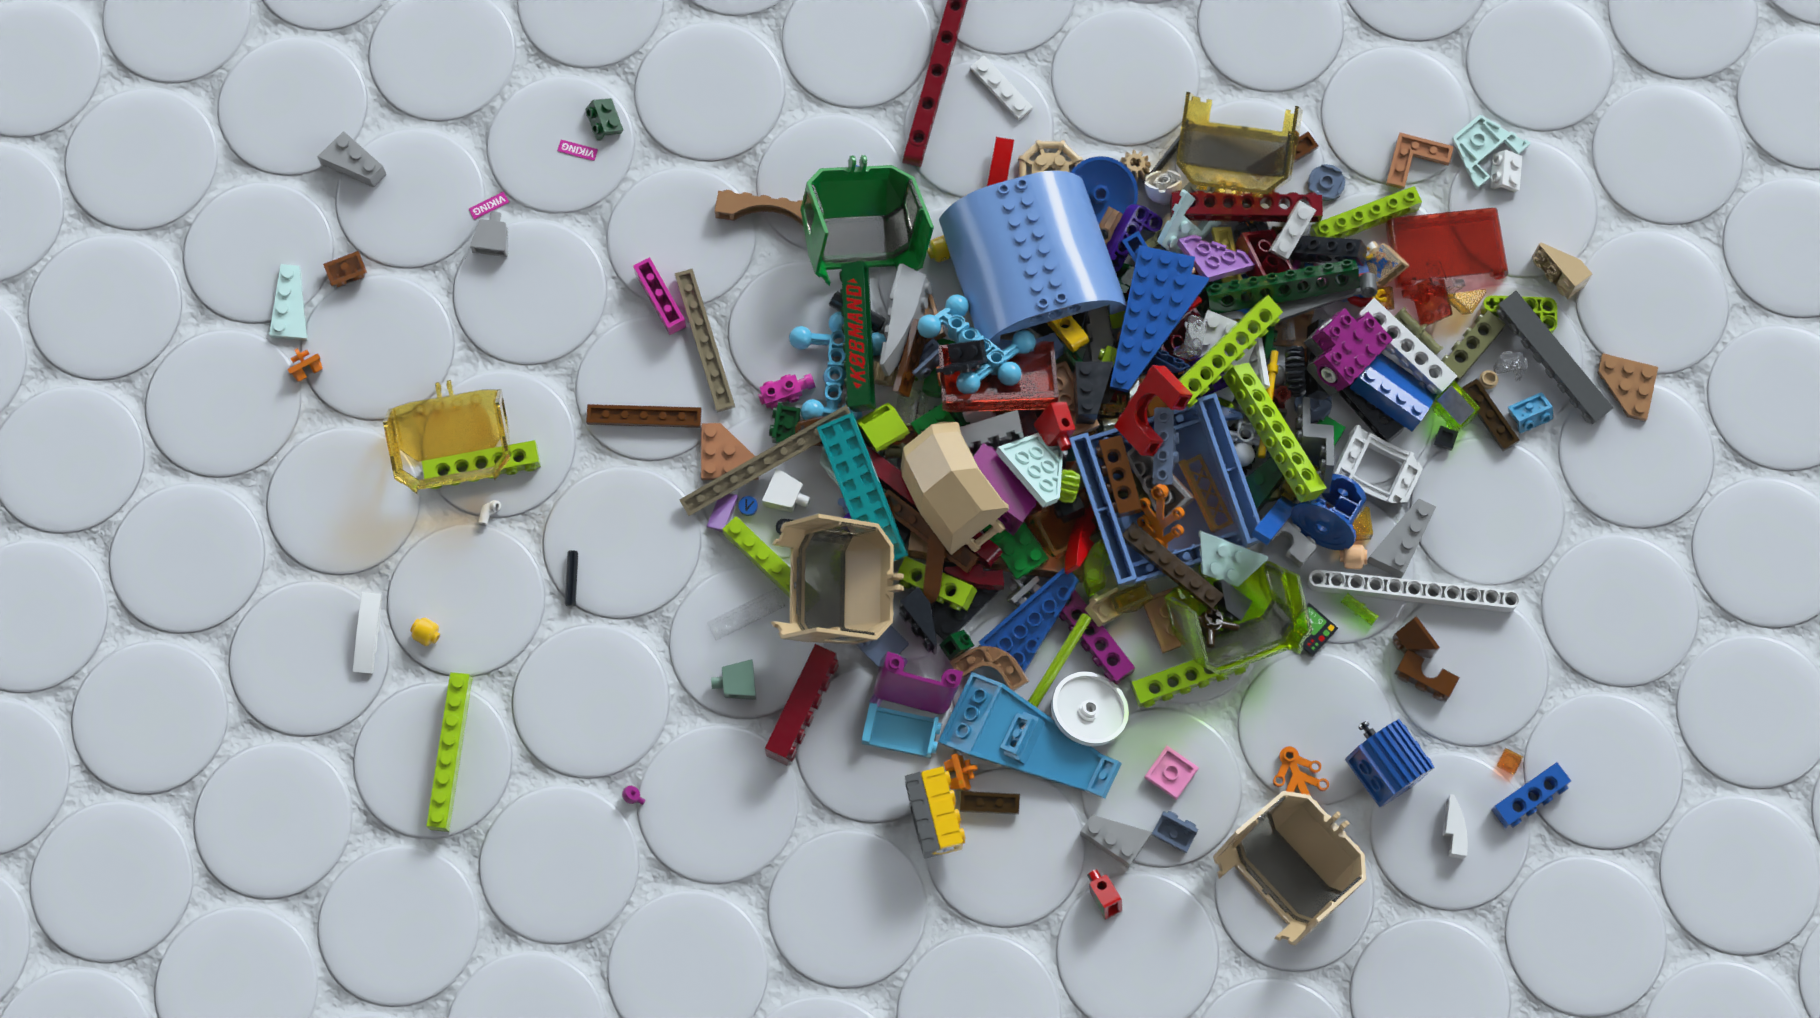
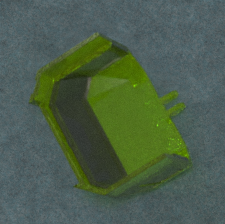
[1164,561,1313,680]

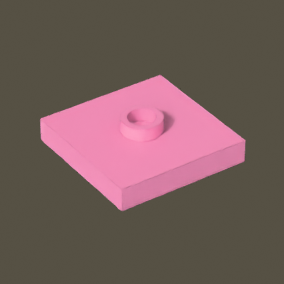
[1144,746,1199,800]

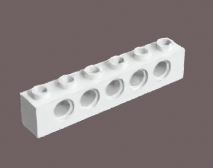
[1355,298,1457,396]

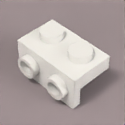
[1490,150,1522,192]

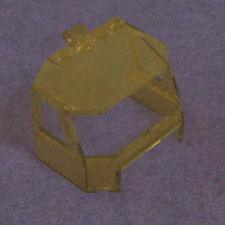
[383,380,511,494]

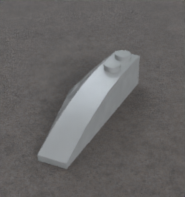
[880,264,932,376]

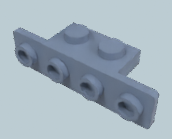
[1153,407,1179,485]

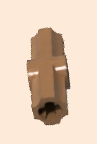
[1099,207,1123,245]

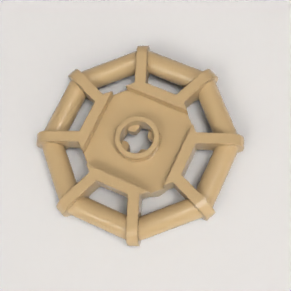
[1017,140,1083,177]

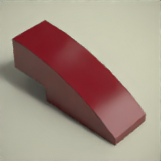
[944,564,1004,590]

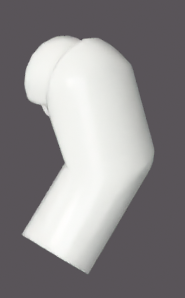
[478,500,501,525]

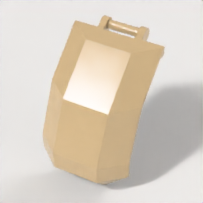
[901,422,1009,555]

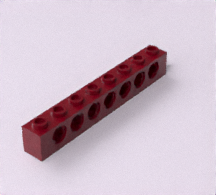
[1170,190,1323,223]

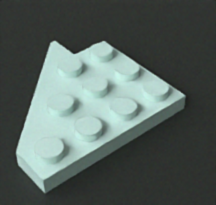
[996,433,1063,507]

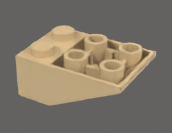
[1532,242,1592,299]

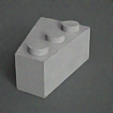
[317,131,387,187]
[1080,815,1152,868]

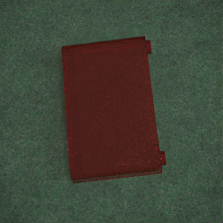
[1385,208,1509,289]
[938,341,1059,412]

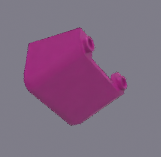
[874,652,963,714]

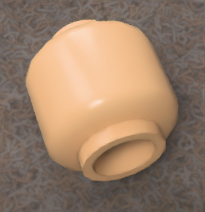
[1340,544,1367,569]

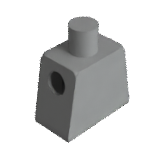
[470,211,508,257]

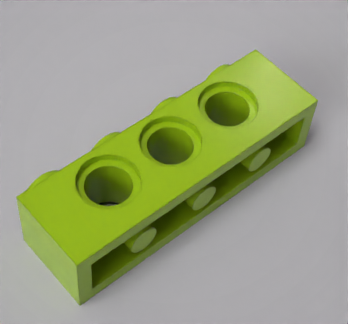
[897,557,977,611]

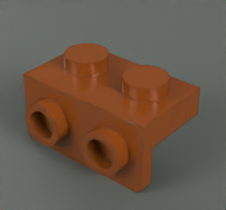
[323,250,367,288]

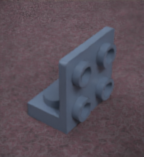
[855,625,909,668]

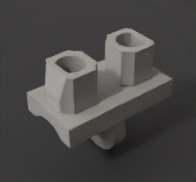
[1006,576,1041,607]

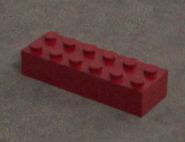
[765,644,839,766]

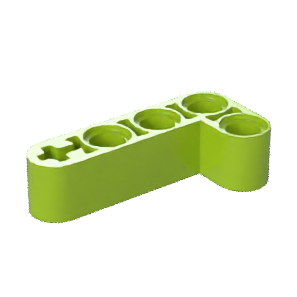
[1480,295,1557,334]

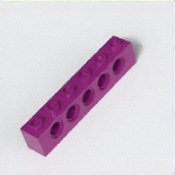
[1059,590,1135,684]

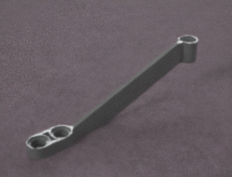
[1219,272,1378,322]

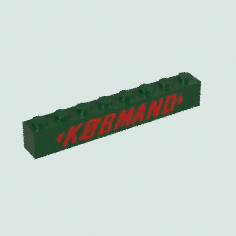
[839,260,876,412]

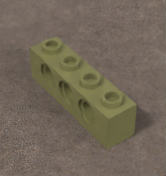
[1441,311,1506,385]

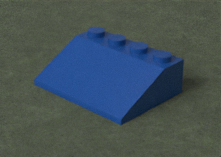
[1350,353,1437,432]

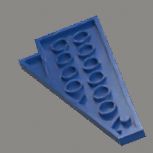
[1109,245,1209,392]

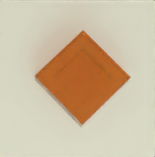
[1496,748,1523,775]

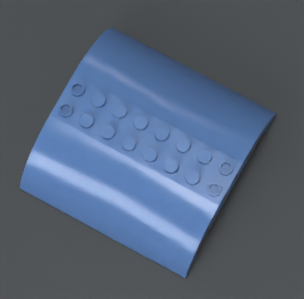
[939,171,1127,346]
[1069,393,1261,585]

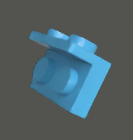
[1508,392,1553,433]

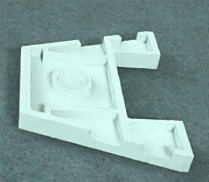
[1452,115,1531,189]
[1157,189,1221,254]

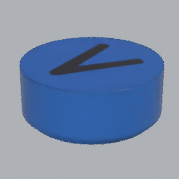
[739,496,758,516]

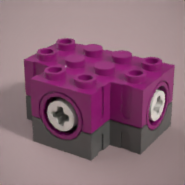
[1304,308,1393,396]

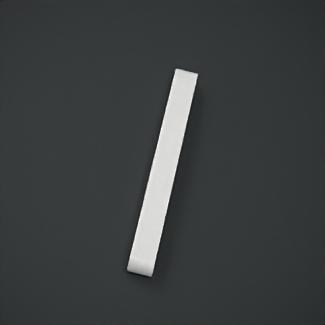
[1307,570,1520,612]

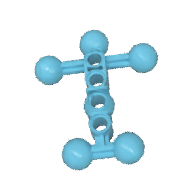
[917,295,1036,395]
[789,311,887,420]

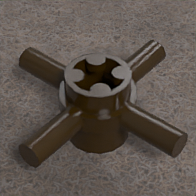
[1182,608,1239,648]

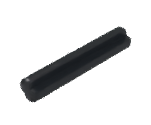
[565,550,578,607]

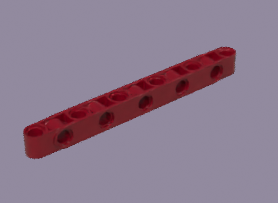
[902,0,968,168]

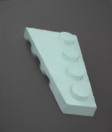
[269,264,308,341]

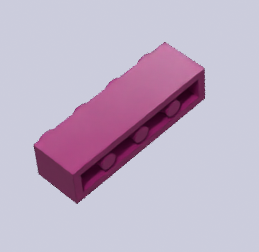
[633,257,686,335]

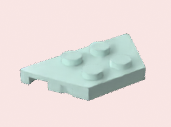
[1199,531,1268,587]

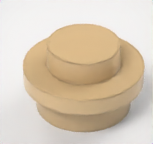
[1479,370,1498,389]

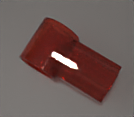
[1273,386,1291,409]

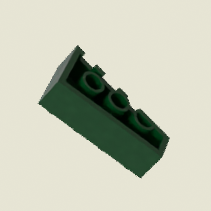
[1246,457,1285,514]

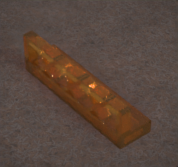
[1178,454,1234,533]

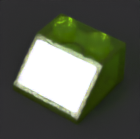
[1432,380,1480,433]

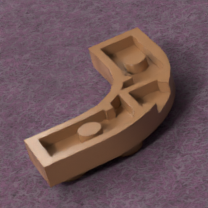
[950,646,1029,691]

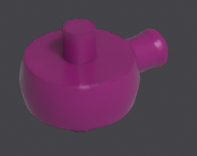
[622,785,645,805]

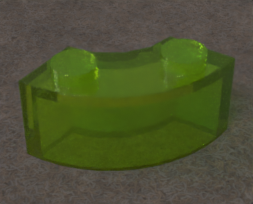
[1082,539,1110,597]

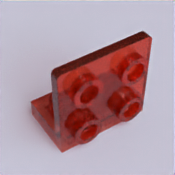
[1401,277,1453,326]

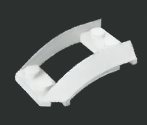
[1333,425,1423,503]

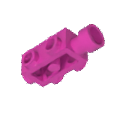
[758,373,816,410]

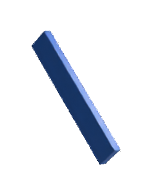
[1251,496,1296,545]

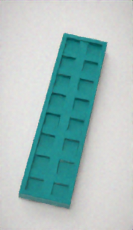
[817,413,908,561]

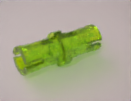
[1341,593,1379,626]

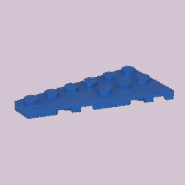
[979,567,1079,673]

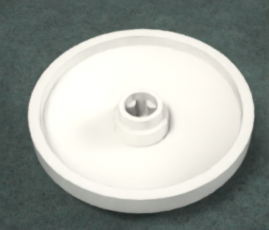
[1051,672,1128,746]

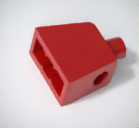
[1033,402,1075,451]

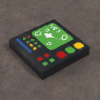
[1283,603,1338,657]

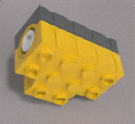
[905,766,966,859]

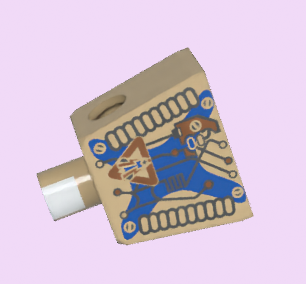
[1365,241,1409,289]

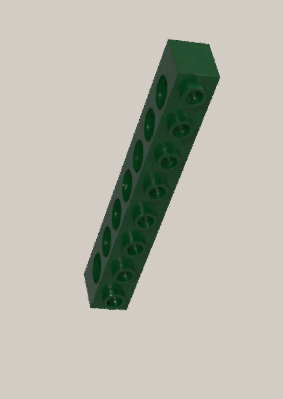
[1205,259,1360,314]

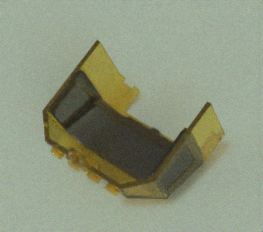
[1176,92,1303,198]

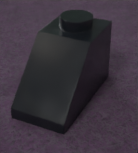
[1213,579,1253,622]

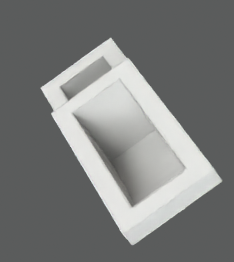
[1443,794,1468,859]

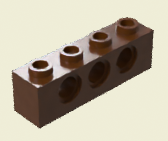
[1095,435,1142,518]

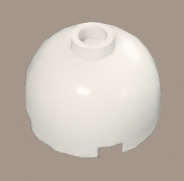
[1145,170,1182,205]

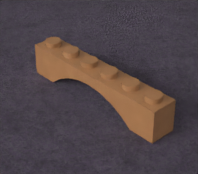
[715,190,828,227]

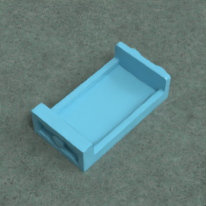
[862,703,942,758]

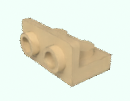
[1085,587,1125,627]

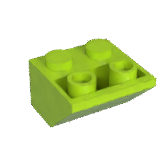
[856,403,910,452]

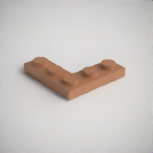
[1386,132,1454,190]

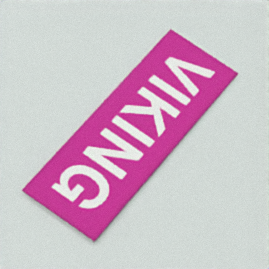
[557,139,598,161]
[469,192,509,219]

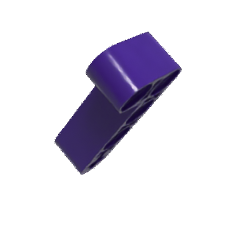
[1106,204,1163,272]

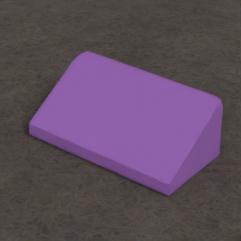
[707,493,738,533]

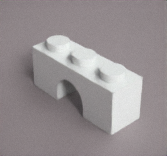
[1269,201,1316,260]
[1270,521,1317,568]

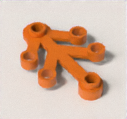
[1137,484,1185,549]
[1273,746,1329,796]

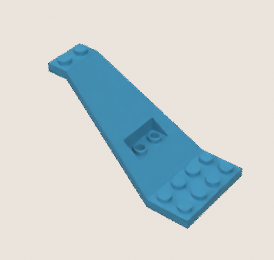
[938,672,1122,799]

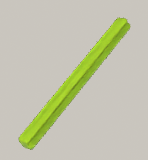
[1028,613,1091,708]

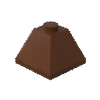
[1392,616,1440,658]

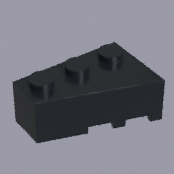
[1073,362,1114,424]

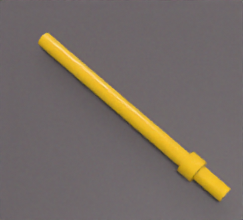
[1258,350,1279,458]

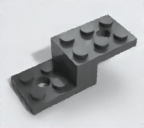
[1295,397,1334,493]

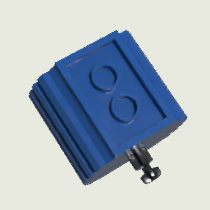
[1345,719,1434,808]

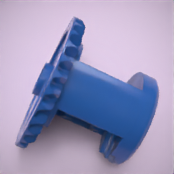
[1291,474,1366,550]

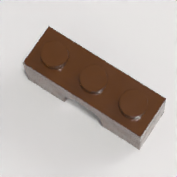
[1394,650,1460,701]

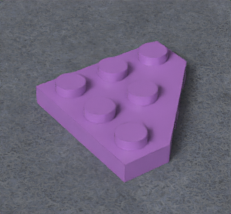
[1177,235,1255,282]

